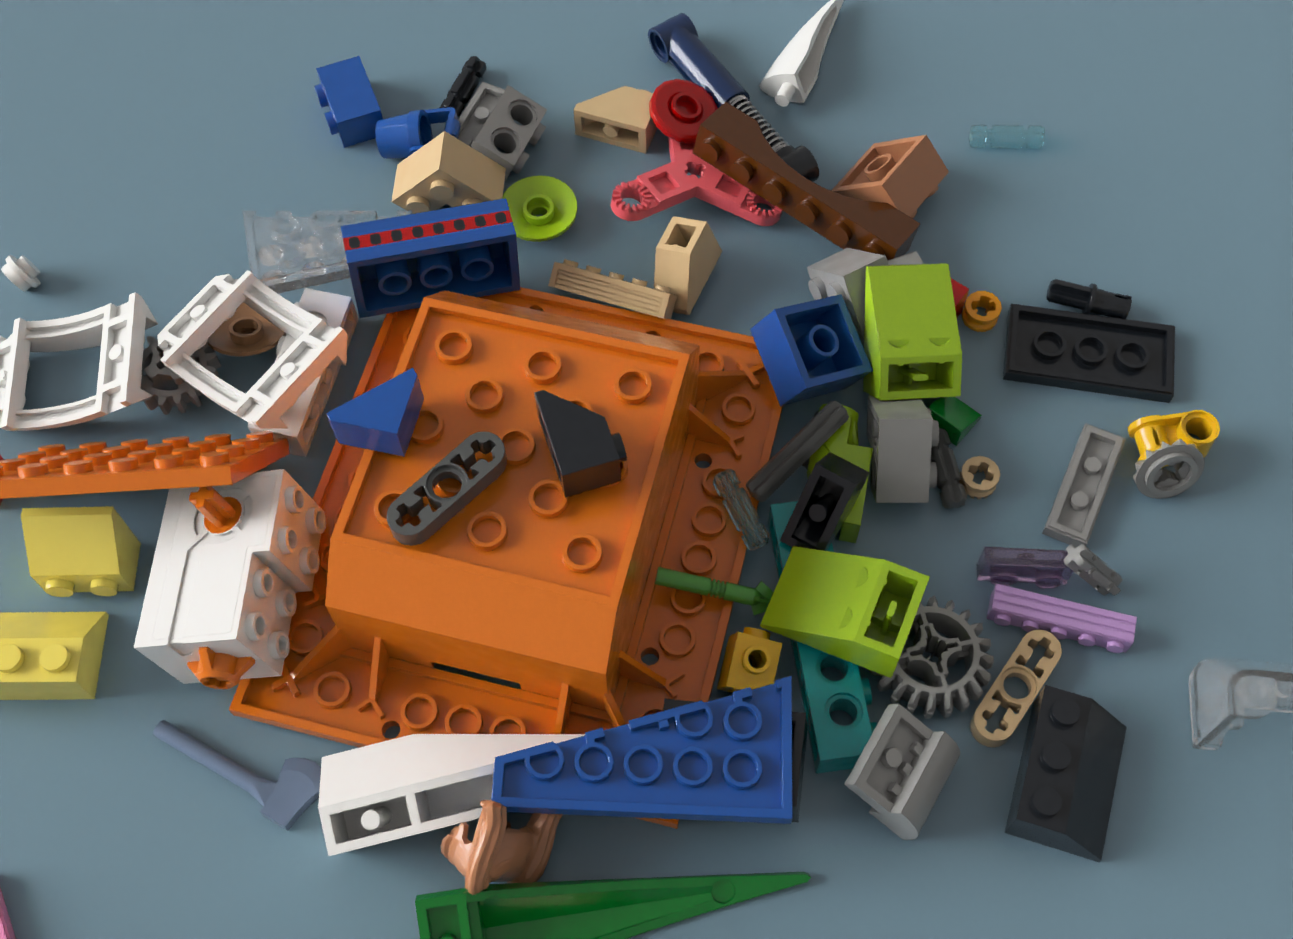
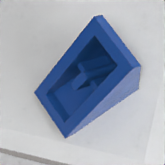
[326,368,424,457]

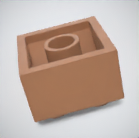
[831,135,949,219]

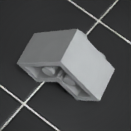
[807,248,889,348]
[866,395,939,503]

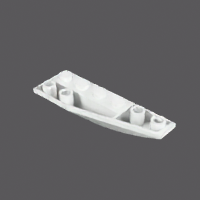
[318,734,585,857]

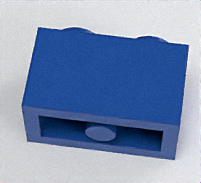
[314,56,383,148]

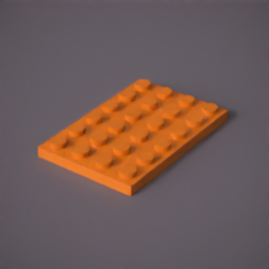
[0,431,290,499]

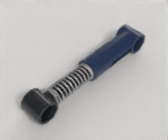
[648,13,819,182]

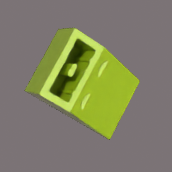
[863,263,962,401]
[760,546,930,678]

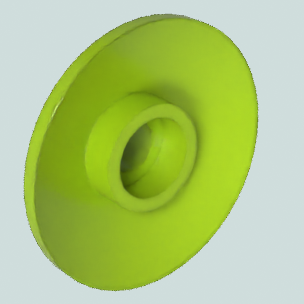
[502,175,578,242]

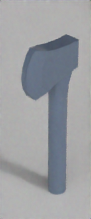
[153,720,321,831]

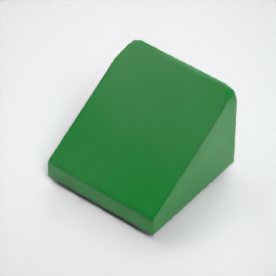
[928,397,982,446]

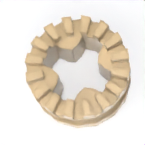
[959,456,1000,500]

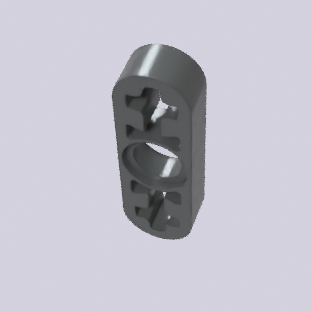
[387,432,507,546]

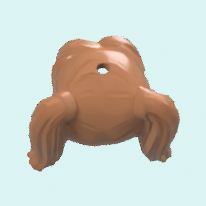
[441,800,564,895]

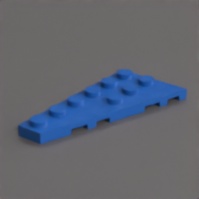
[491,676,793,824]

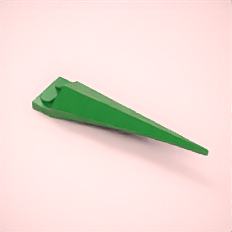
[415,871,811,939]

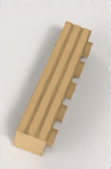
[548,259,677,319]

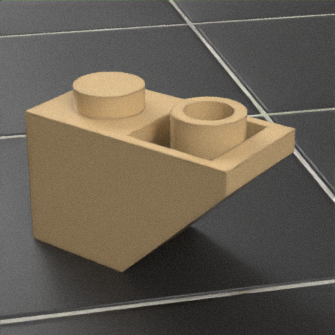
[654,216,722,315]

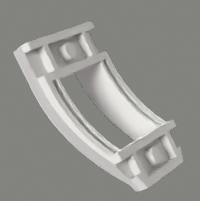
[157,270,348,429]
[0,292,158,431]

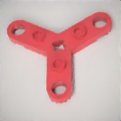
[610,137,783,226]

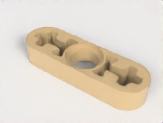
[970,630,1062,747]

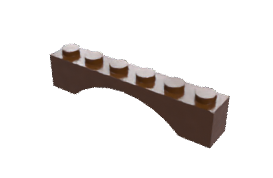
[693,102,920,261]

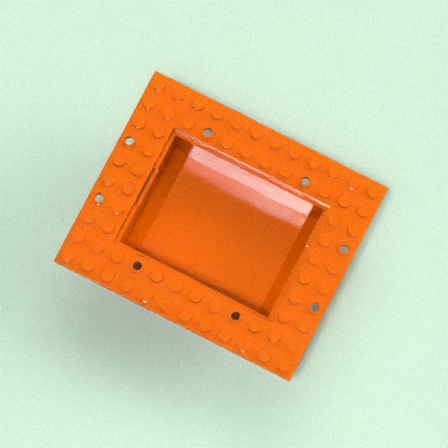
[229,287,783,829]

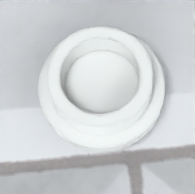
[1,255,41,292]

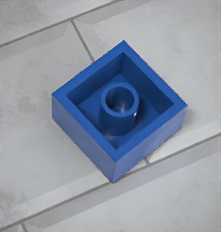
[750,294,873,406]

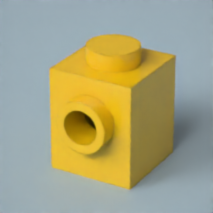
[717,627,782,693]

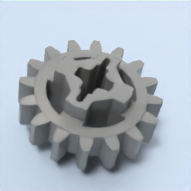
[139,336,221,415]

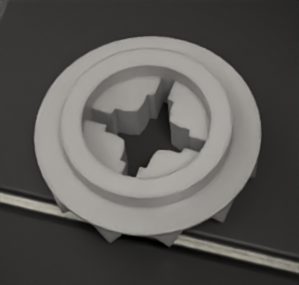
[1132,439,1205,499]

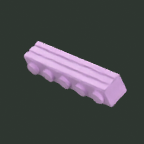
[986,584,1137,653]

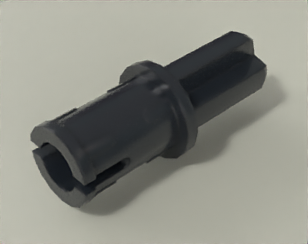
[1046,279,1132,319]

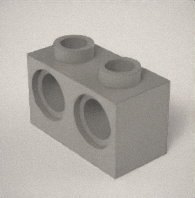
[471,85,547,183]

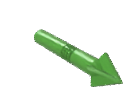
[655,567,774,615]

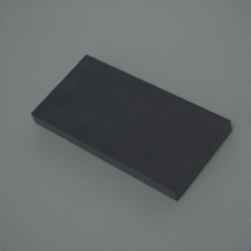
[1003,304,1175,403]

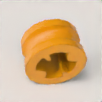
[962,291,1002,332]

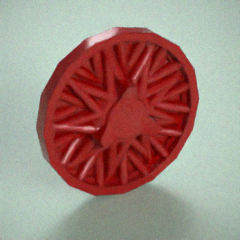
[649,79,718,144]

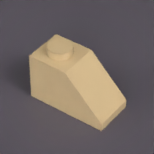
[573,86,657,154]

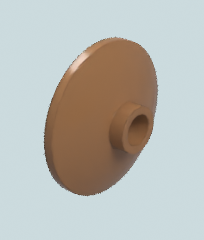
[207,302,286,356]

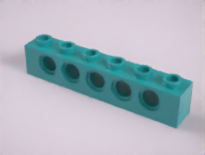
[768,501,878,774]

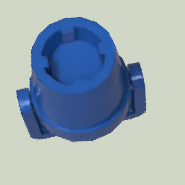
[375,107,461,159]

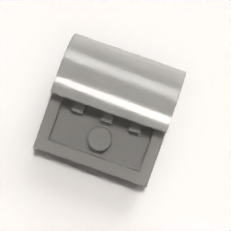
[844,703,960,840]

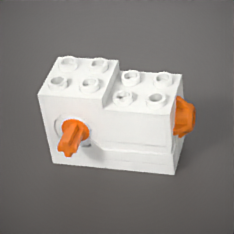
[134,469,326,689]

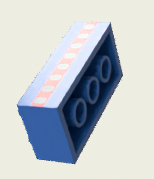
[340,198,521,318]

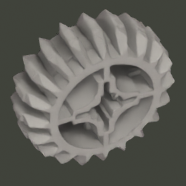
[870,595,994,720]

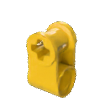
[1127,410,1220,468]

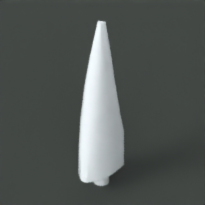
[759,0,844,107]

